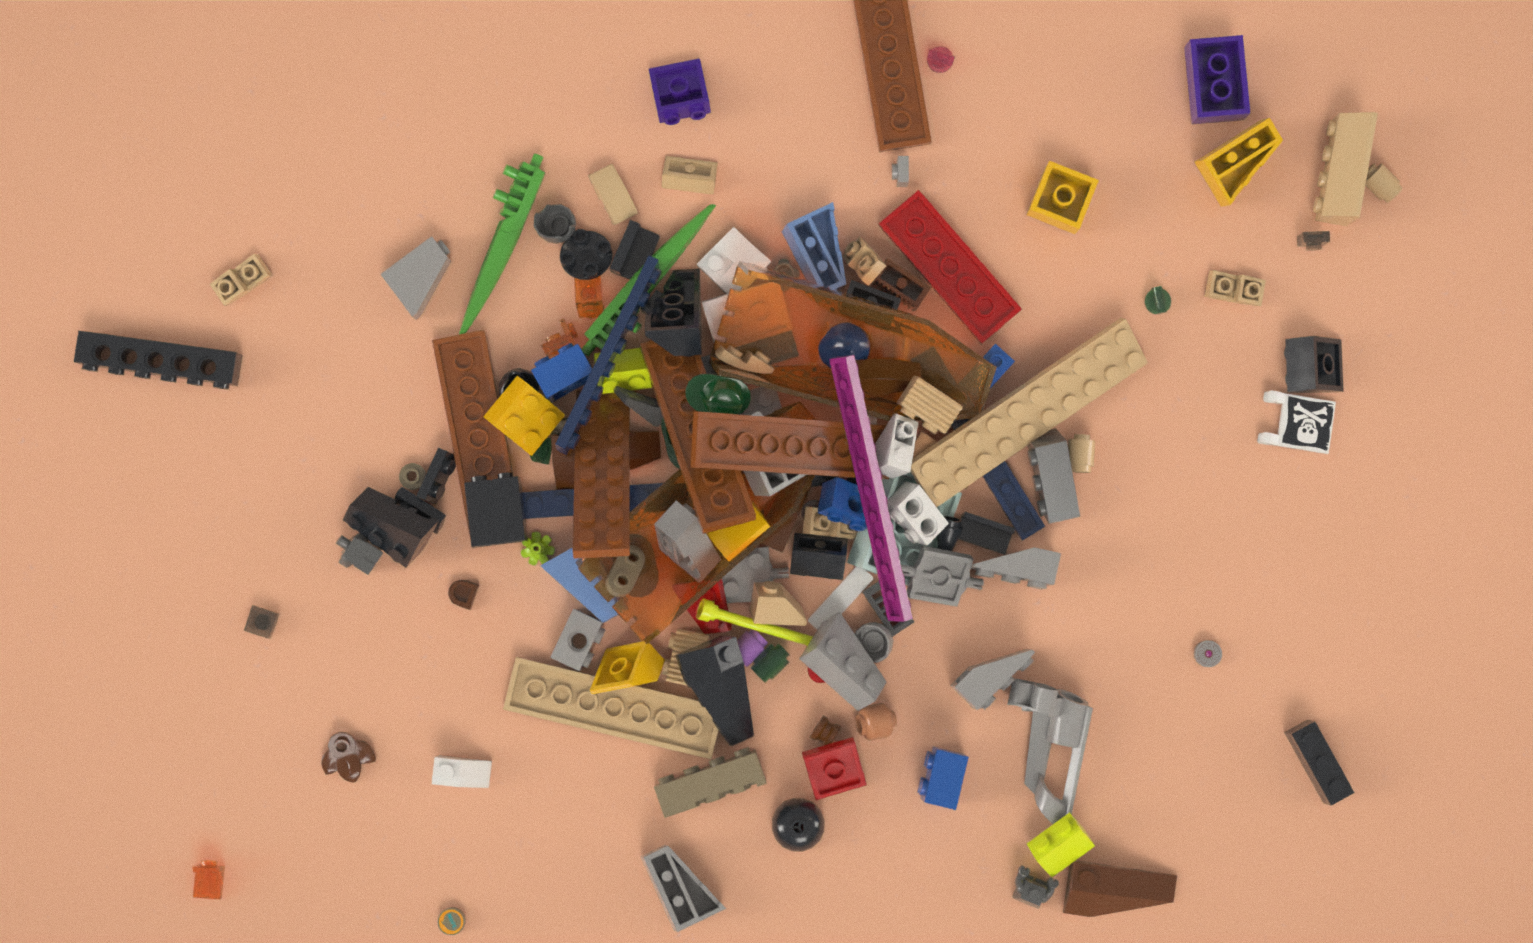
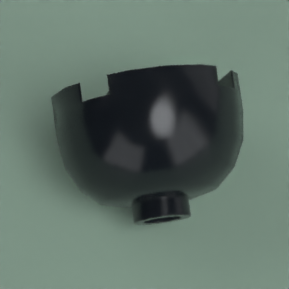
[772,798,825,852]

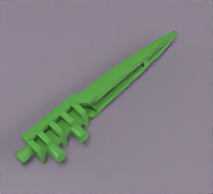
[459,153,545,335]
[582,204,716,357]

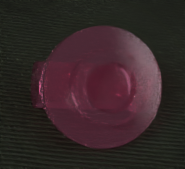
[927,46,955,73]

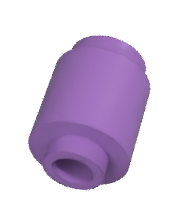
[737,630,768,667]

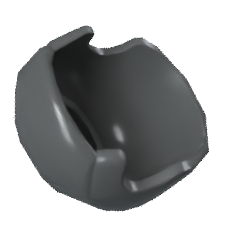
[534,204,576,244]

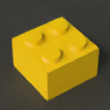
[1026,161,1099,234]
[483,376,565,456]

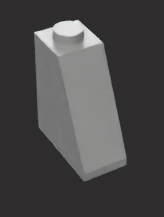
[381,236,451,320]

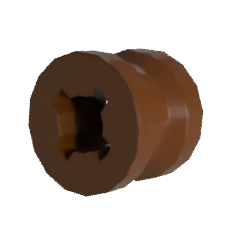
[809,715,842,746]

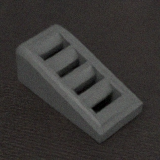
[613,386,663,427]
[862,581,914,637]

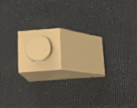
[750,581,807,626]

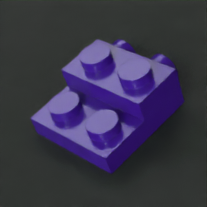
[649,58,711,125]

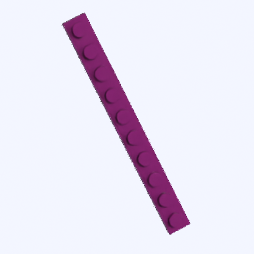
[829,355,913,622]

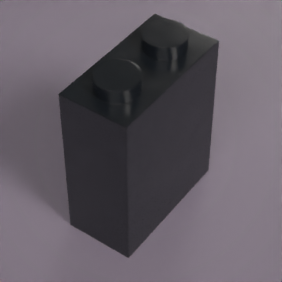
[464,472,528,548]

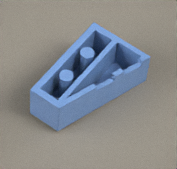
[782,202,846,302]
[540,547,628,623]

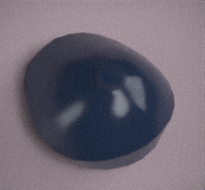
[818,323,870,368]

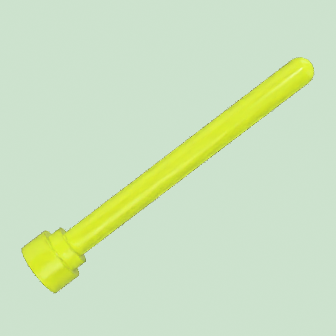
[696,598,813,646]

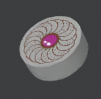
[1194,640,1222,667]

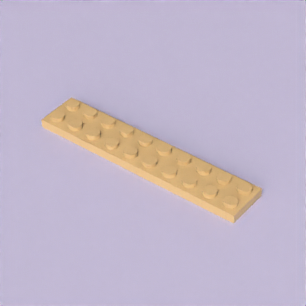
[911,317,1148,507]

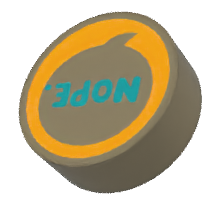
[438,907,466,935]

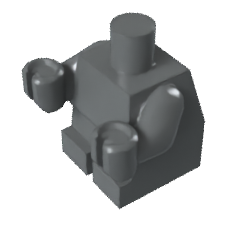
[336,533,383,575]
[1012,865,1059,909]

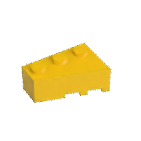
[1195,118,1283,207]

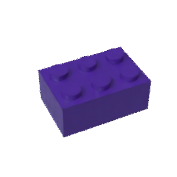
[1184,35,1250,124]

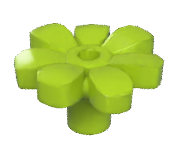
[521,532,555,566]

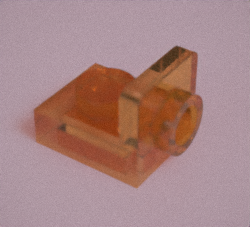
[574,276,604,319]
[541,318,578,357]
[192,860,225,900]

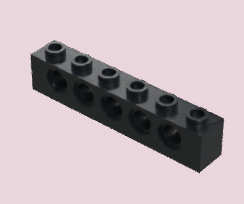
[74,330,243,390]

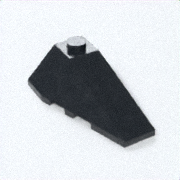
[645,269,702,357]
[676,636,754,746]

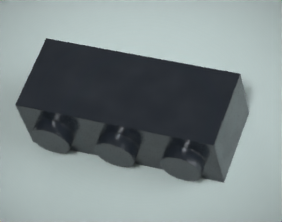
[1284,720,1355,806]

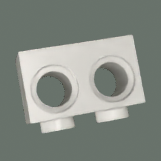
[887,482,949,545]

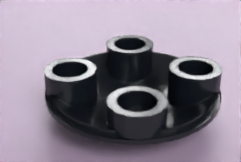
[560,229,613,280]

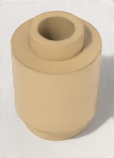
[1365,164,1402,203]
[1068,434,1095,473]

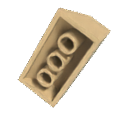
[1313,112,1378,226]

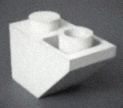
[875,414,918,479]

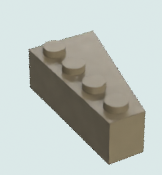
[654,747,766,818]

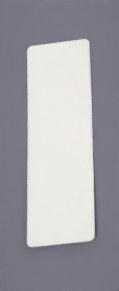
[808,567,874,630]

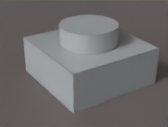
[892,156,909,187]

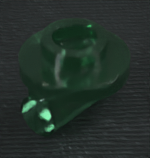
[1144,286,1171,315]
[530,438,552,465]

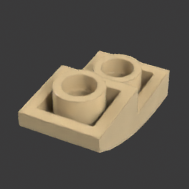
[588,164,638,225]
[843,236,886,286]
[210,254,272,306]
[1204,270,1266,306]
[715,345,774,374]
[803,507,857,539]

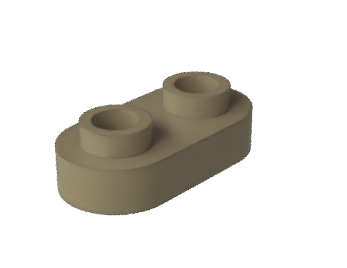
[605,545,645,597]

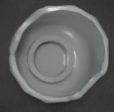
[855,622,894,663]

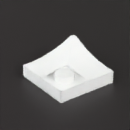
[697,227,771,294]

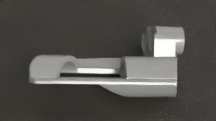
[1007,679,1093,824]

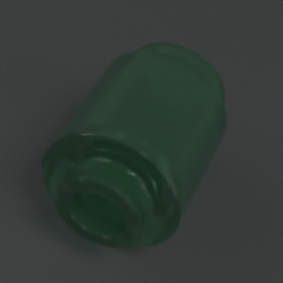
[751,643,790,683]

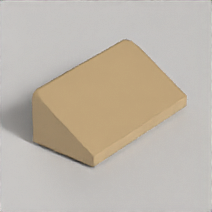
[662,156,718,194]

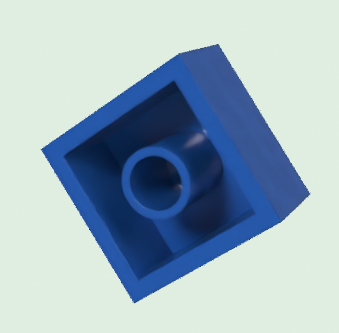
[531,343,593,403]
[917,746,969,810]

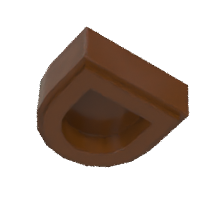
[448,580,479,610]

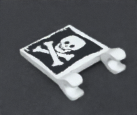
[1257,390,1336,454]

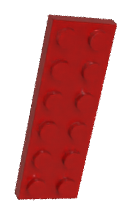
[878,190,1022,345]

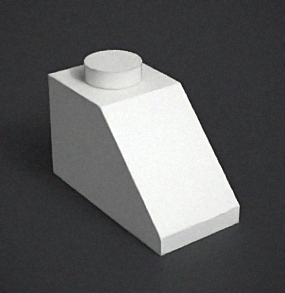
[432,755,492,788]

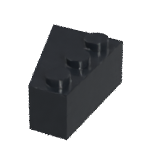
[343,487,439,568]

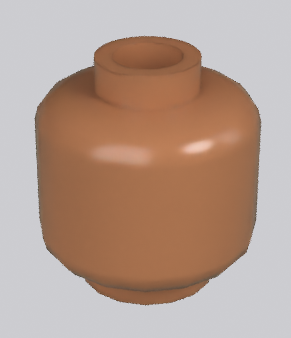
[855,703,897,741]

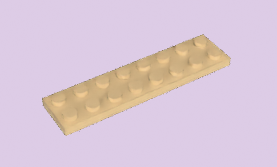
[503,657,718,759]

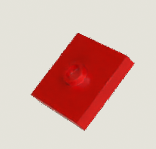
[802,737,867,800]

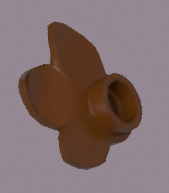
[321,732,376,783]

